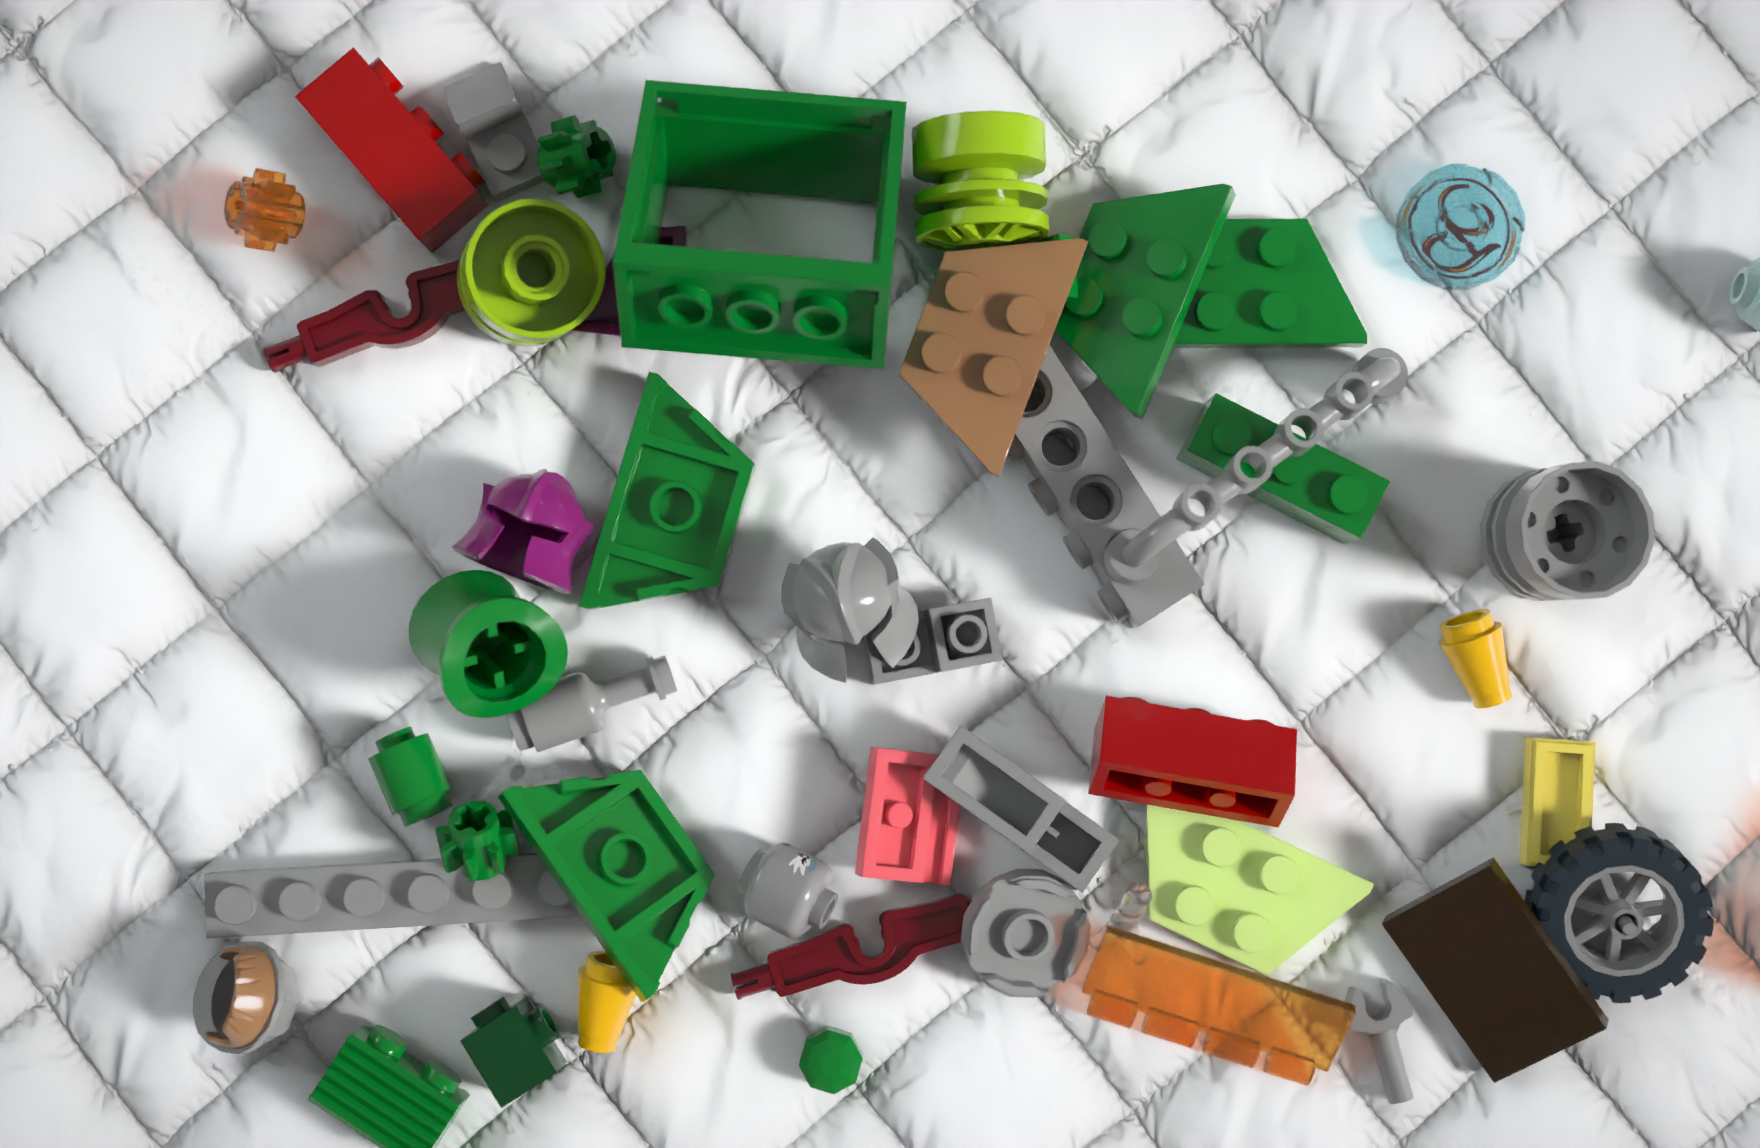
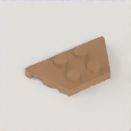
[899,238,1088,477]

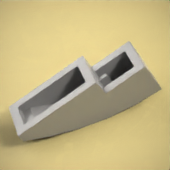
[923,725,1119,893]

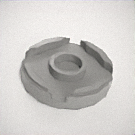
[961,869,1091,998]

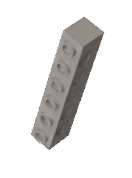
[1007,345,1205,628]

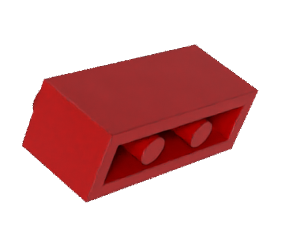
[295,47,489,253]
[1088,696,1297,828]

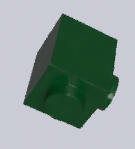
[460,996,567,1108]

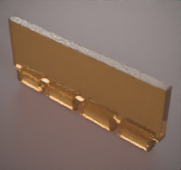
[1082,925,1356,1086]

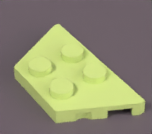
[1145,804,1374,975]

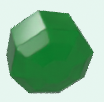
[799,1026,863,1094]

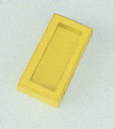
[1519,737,1596,866]

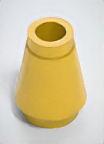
[1439,609,1512,709]
[578,951,636,1053]

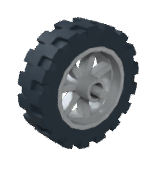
[1525,823,1714,1003]

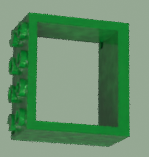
[613,80,907,369]

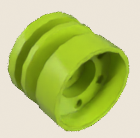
[911,110,1049,251]

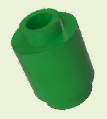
[368,727,453,827]

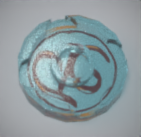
[1396,163,1525,290]

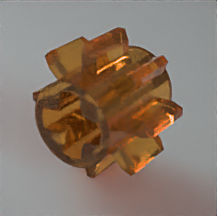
[224,168,306,252]

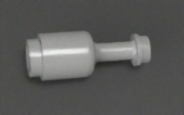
[506,655,677,752]

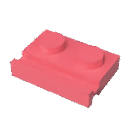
[855,747,960,886]

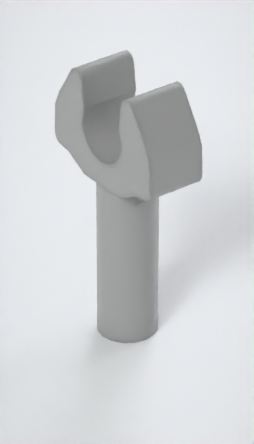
[1342,978,1414,1104]

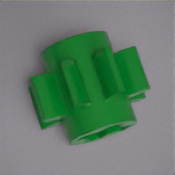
[537,115,616,199]
[435,800,520,882]

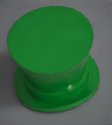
[409,570,568,718]

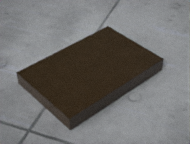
[1382,857,1609,1083]

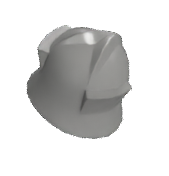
[781,537,919,683]

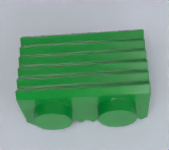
[308,1025,470,1148]

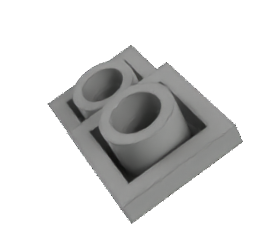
[863,598,1003,685]

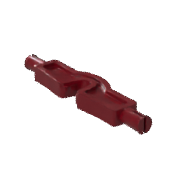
[263,259,465,373]
[731,893,971,1000]

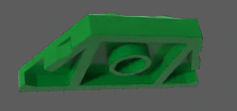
[1055,183,1236,419]
[1172,219,1367,348]
[579,371,756,610]
[498,770,715,1003]

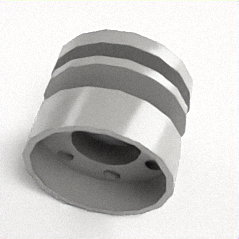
[1480,461,1655,601]

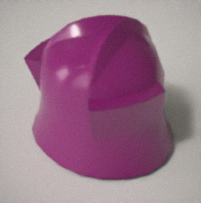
[452,469,595,594]

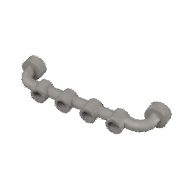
[1104,348,1408,585]

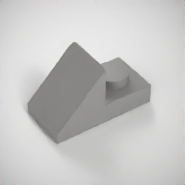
[444,62,545,202]

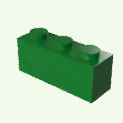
[1176,393,1390,544]

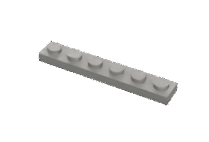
[204,853,581,939]

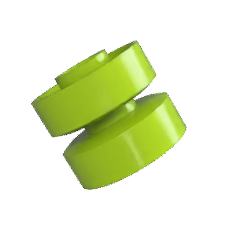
[457,199,605,347]

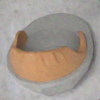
[193,941,300,1055]

